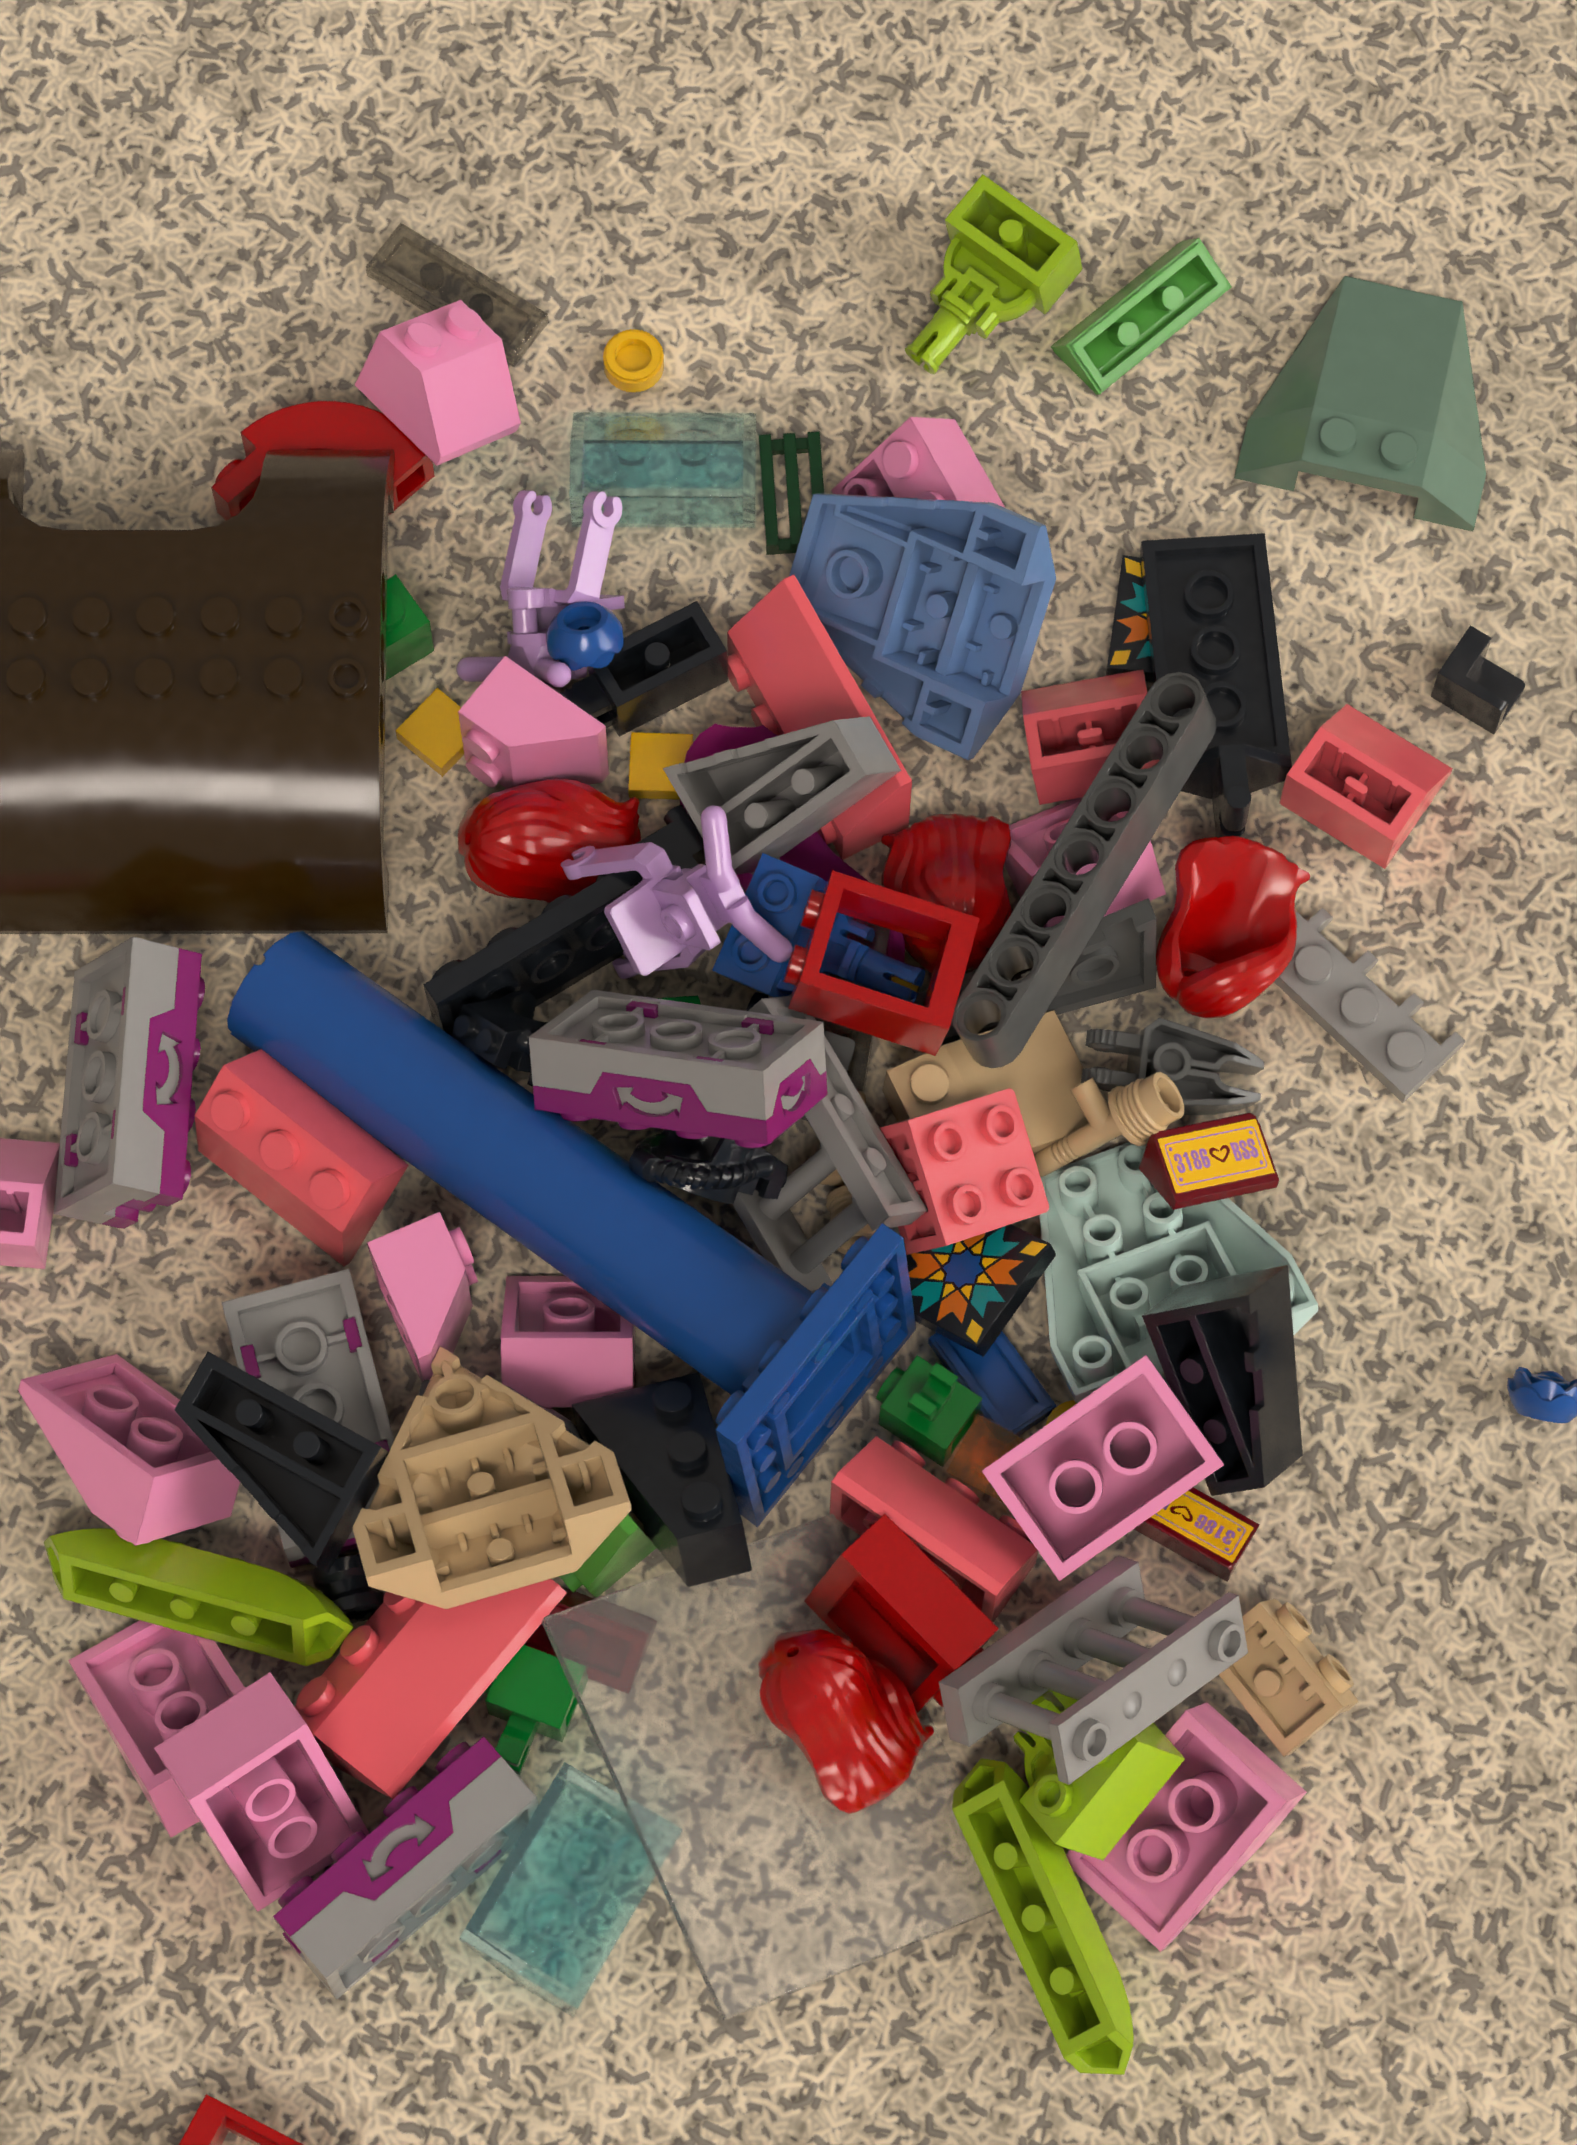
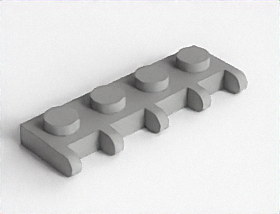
[1274,908,1466,1103]

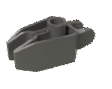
[1081,1018,1265,1115]

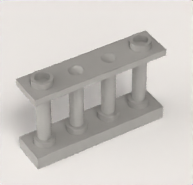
[733,996,927,1293]
[939,1556,1248,1785]

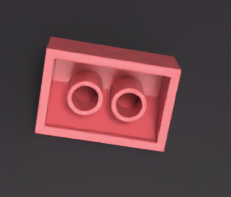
[194,1049,409,1267]
[830,1436,1038,1622]

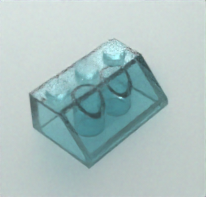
[569,412,756,528]
[459,1762,681,2018]

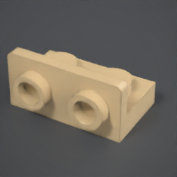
[1219,1599,1358,1757]

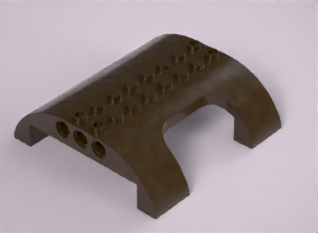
[0,450,395,934]

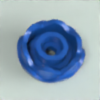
[546,601,624,671]
[1507,1367,1577,1423]

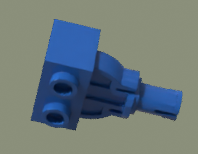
[712,853,925,1003]

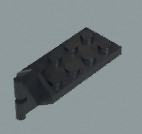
[1140,533,1292,838]
[423,805,746,1036]

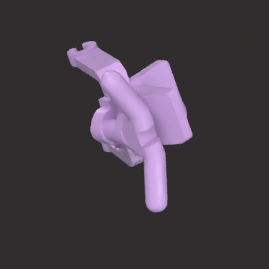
[456,490,625,687]
[561,805,793,979]

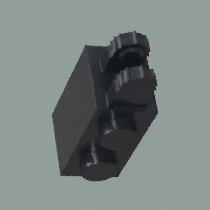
[560,601,728,737]

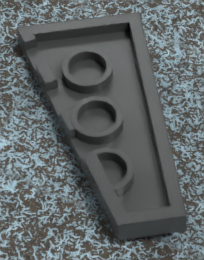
[912,898,1157,1053]

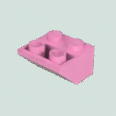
[831,417,1005,508]
[0,1138,60,1269]

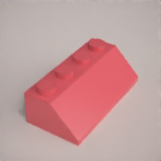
[727,574,912,860]
[295,1579,567,1800]

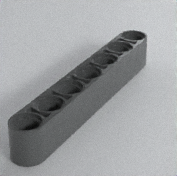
[953,672,1217,1068]

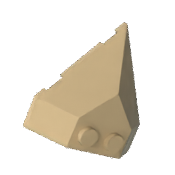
[352,1346,632,1609]

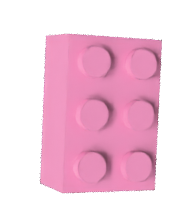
[982,1355,1224,1581]
[154,1672,370,1912]

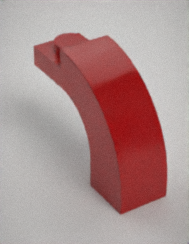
[211,401,435,520]

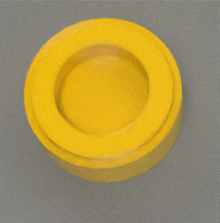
[603,329,664,392]

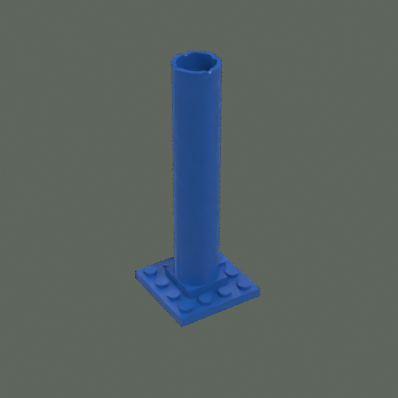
[227,931,916,1527]

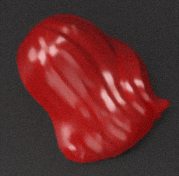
[458,778,641,903]
[881,814,1012,973]
[1156,836,1310,1018]
[758,1629,934,1814]

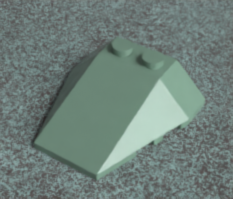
[1234,276,1486,532]

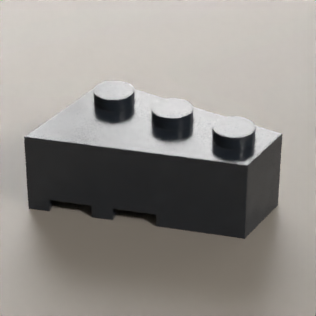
[1142,1265,1303,1496]
[175,1352,389,1573]
[572,1372,752,1587]

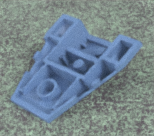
[789,493,1056,760]

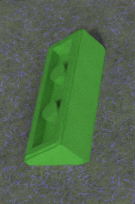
[1051,238,1232,395]

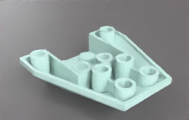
[1040,1142,1318,1403]

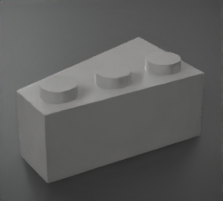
[663,716,901,875]

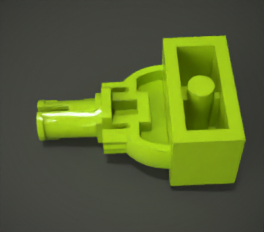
[905,174,1083,374]
[1013,1690,1185,1860]

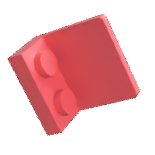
[879,1088,1049,1255]

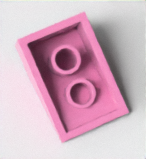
[18,1354,240,1546]
[68,1620,245,1837]
[1066,1702,1307,1952]

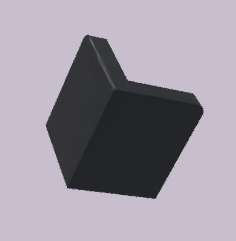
[1431,625,1525,734]

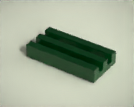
[759,431,824,555]

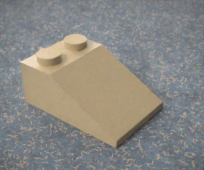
[882,1010,1089,1154]

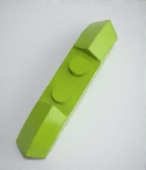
[44,1528,353,1666]
[952,1758,1134,2075]

